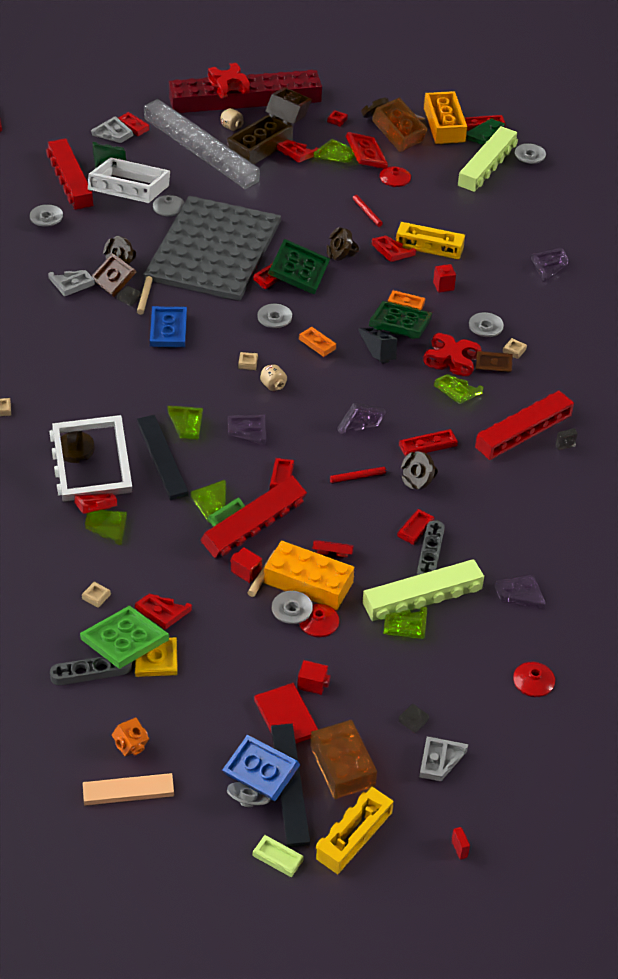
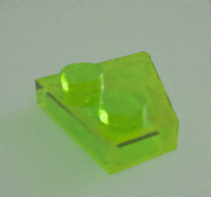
[314,139,355,163]
[434,374,484,404]
[167,406,203,439]
[191,480,226,522]
[85,510,127,545]
[383,607,427,639]

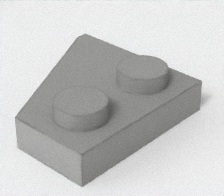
[48,270,95,296]
[419,737,468,781]

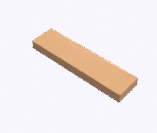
[83,773,174,806]

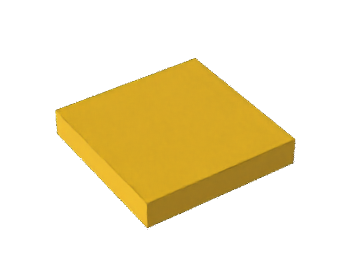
[135,637,178,677]

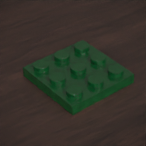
[268,239,330,295]
[369,301,432,339]

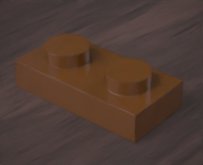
[476,351,513,372]

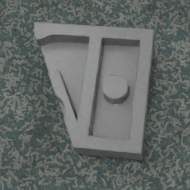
[91,116,133,143]

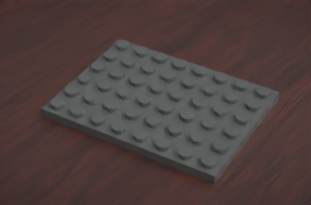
[144,196,281,301]

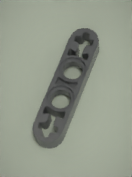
[417,521,445,575]
[50,657,132,685]

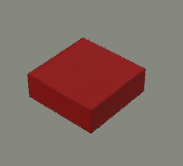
[327,110,348,127]
[451,827,470,860]

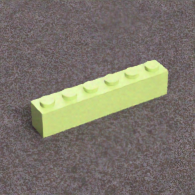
[458,126,518,192]
[363,559,484,621]

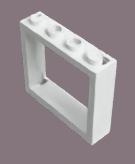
[88,158,170,203]
[49,415,132,502]

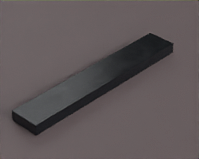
[137,415,188,500]
[271,723,310,848]

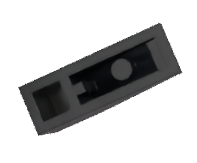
[359,327,397,363]

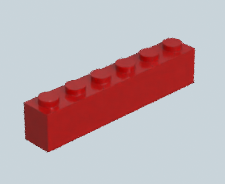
[46,138,93,210]
[475,390,574,460]
[200,475,307,558]

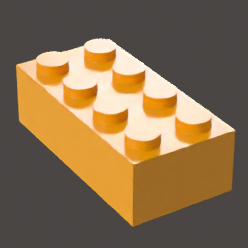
[424,91,467,144]
[264,540,355,610]

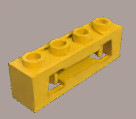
[396,222,465,259]
[316,787,394,875]

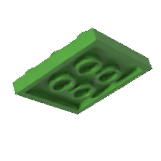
[80,606,169,669]

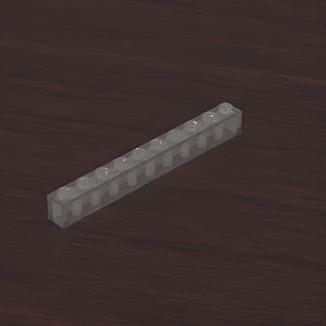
[144,99,260,189]

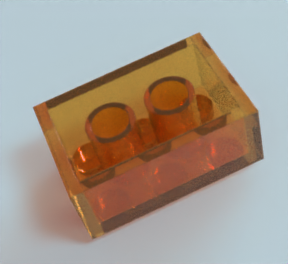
[372,97,427,152]
[310,720,377,799]

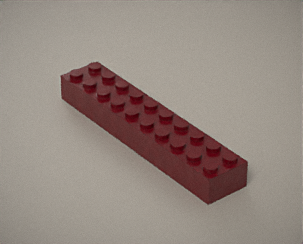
[169,70,322,113]

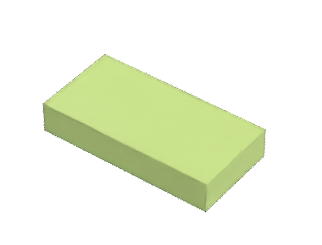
[253,835,304,877]

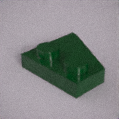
[466,119,505,145]
[92,142,126,169]

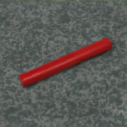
[352,195,383,227]
[330,467,386,483]

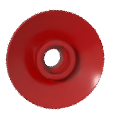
[380,166,411,187]
[299,604,339,637]
[513,662,555,697]

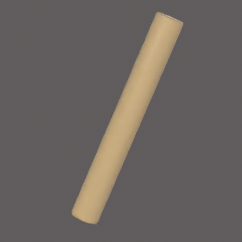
[137,276,153,315]
[247,550,275,597]

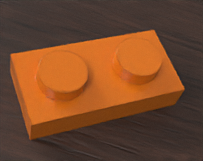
[388,290,425,310]
[299,327,337,357]

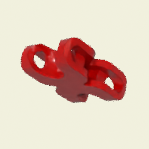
[208,63,250,98]
[423,333,482,376]

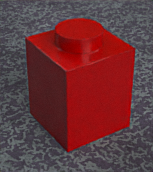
[433,264,456,293]
[231,547,262,583]
[297,660,331,695]

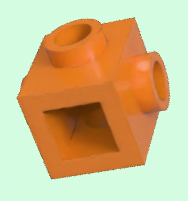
[112,717,149,757]

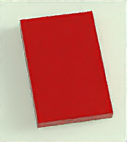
[345,132,388,169]
[254,683,319,743]

